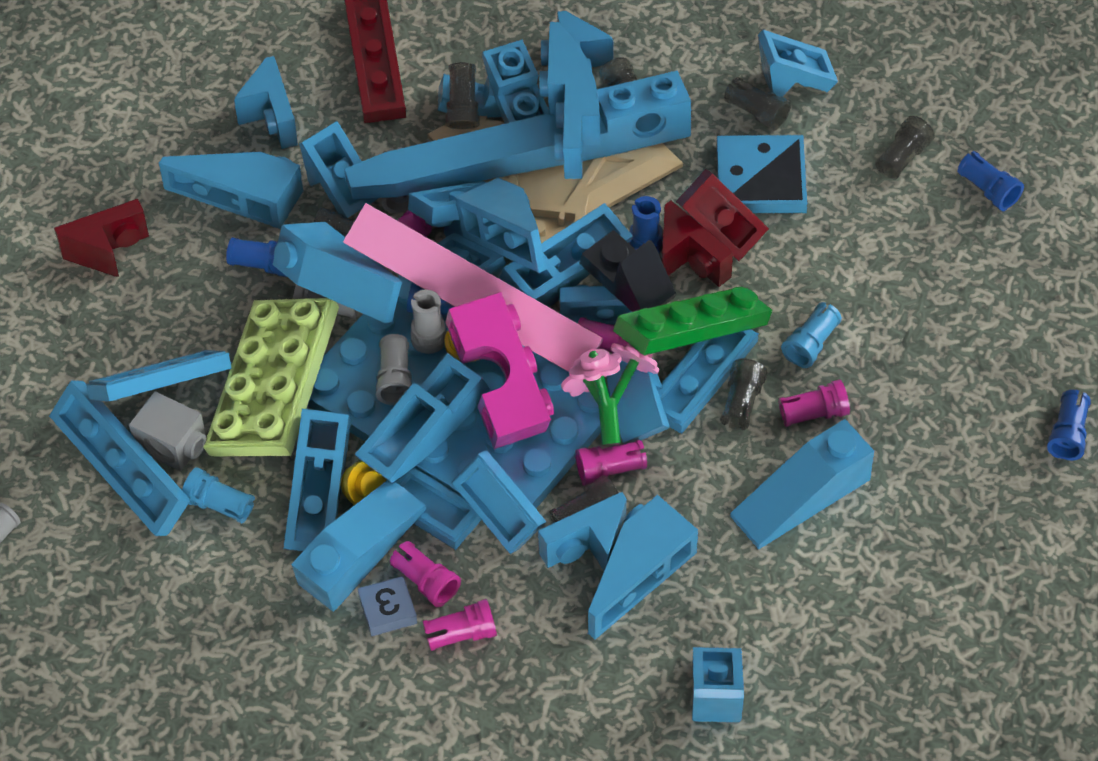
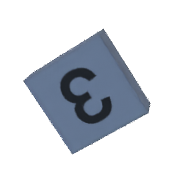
[357,576,417,637]

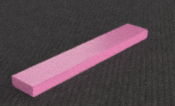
[343,203,603,372]

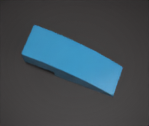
[355,353,491,483]

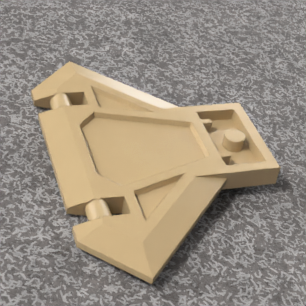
[427,116,683,243]

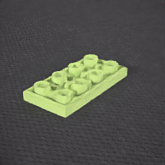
[203,298,339,457]

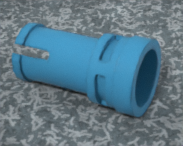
[781,302,842,368]
[182,467,255,524]

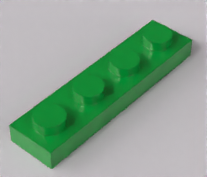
[613,287,773,356]

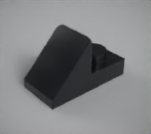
[579,230,676,312]

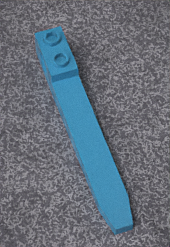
[344,70,691,199]

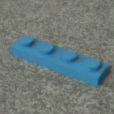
[49,381,190,536]

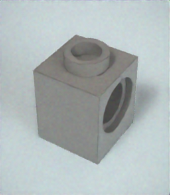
[129,391,207,471]

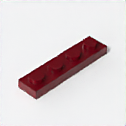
[344,0,407,123]

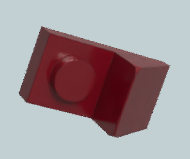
[676,169,769,261]
[54,199,149,277]
[662,200,733,287]

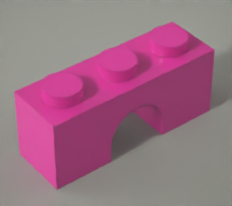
[445,292,554,449]

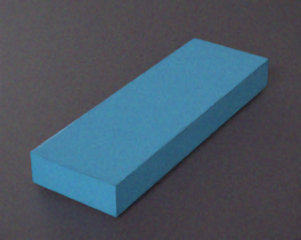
[658,329,759,434]
[86,350,232,401]

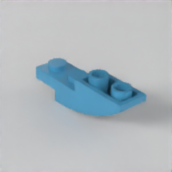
[539,22,601,179]

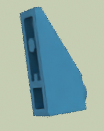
[159,152,303,229]
[455,178,546,273]
[499,203,633,307]
[273,222,402,323]
[283,409,351,552]
[730,419,874,549]
[291,480,427,612]
[588,495,698,639]

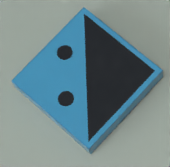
[716,135,807,213]

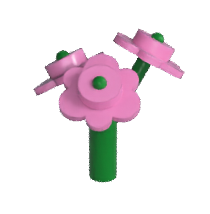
[561,343,660,446]

